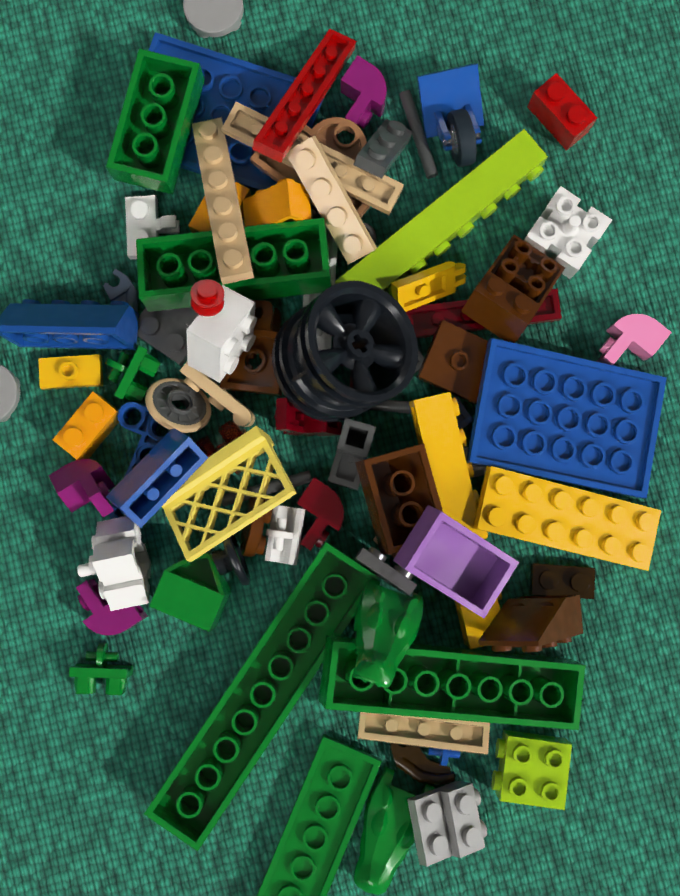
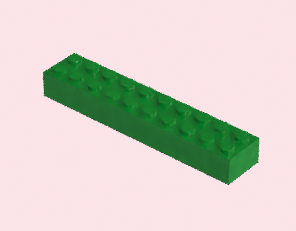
[144,541,379,852]

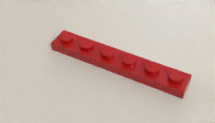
[252,29,357,163]

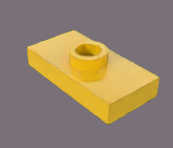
[38,354,103,390]

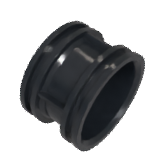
[272,281,418,422]

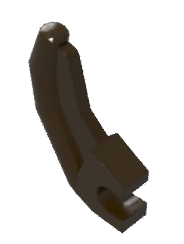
[390,743,456,786]

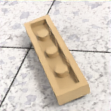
[287,135,377,265]
[357,712,490,755]

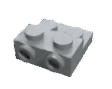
[407,781,487,867]

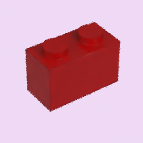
[527,73,597,151]

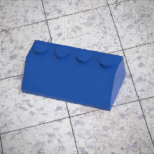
[0,299,139,350]

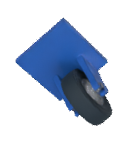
[417,63,484,167]

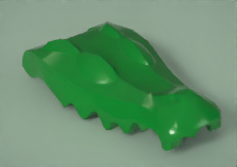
[353,578,423,689]
[353,766,435,895]

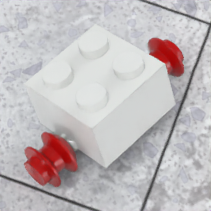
[186,279,257,383]

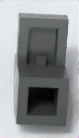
[328,418,376,491]

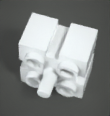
[524,186,612,279]
[77,516,151,611]

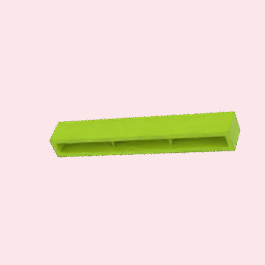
[335,129,548,295]

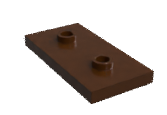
[416,320,488,405]

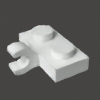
[125,195,180,260]

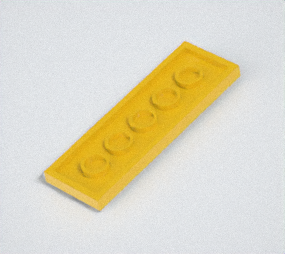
[473,466,661,571]

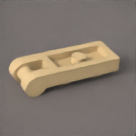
[180,362,255,427]

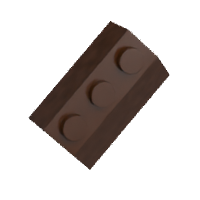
[355,443,443,555]

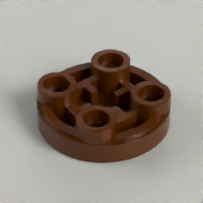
[240,497,273,557]

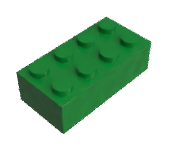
[106,49,205,195]

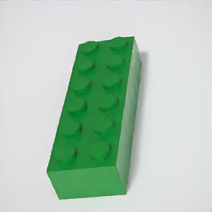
[136,218,332,312]

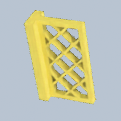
[162,426,297,562]

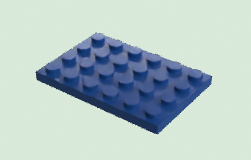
[148,32,324,192]
[466,338,667,499]

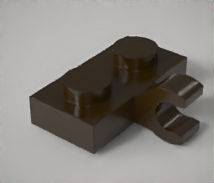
[529,563,595,599]

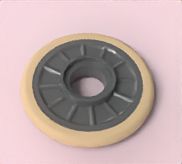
[145,378,211,433]

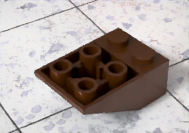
[461,234,565,343]
[478,595,583,652]

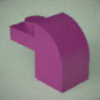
[341,55,387,134]
[48,459,115,517]
[76,579,148,635]

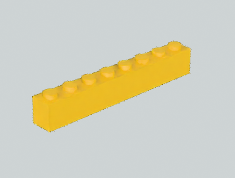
[409,392,502,649]

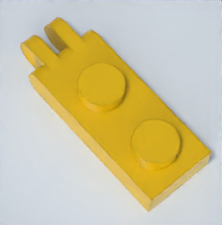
[391,261,466,312]

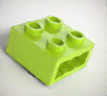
[492,730,572,810]

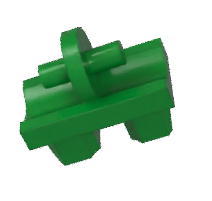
[105,345,161,403]
[69,643,133,695]

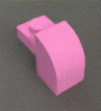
[597,314,672,365]

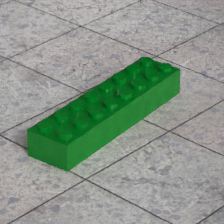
[319,635,586,730]

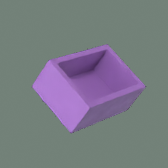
[393,505,519,618]

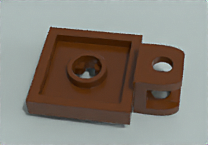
[220,300,282,396]

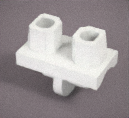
[265,505,306,565]

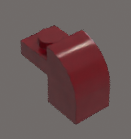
[275,398,342,436]
[297,477,344,551]

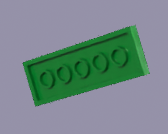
[256,734,382,896]

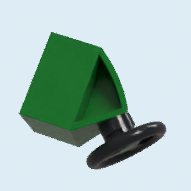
[149,526,251,632]

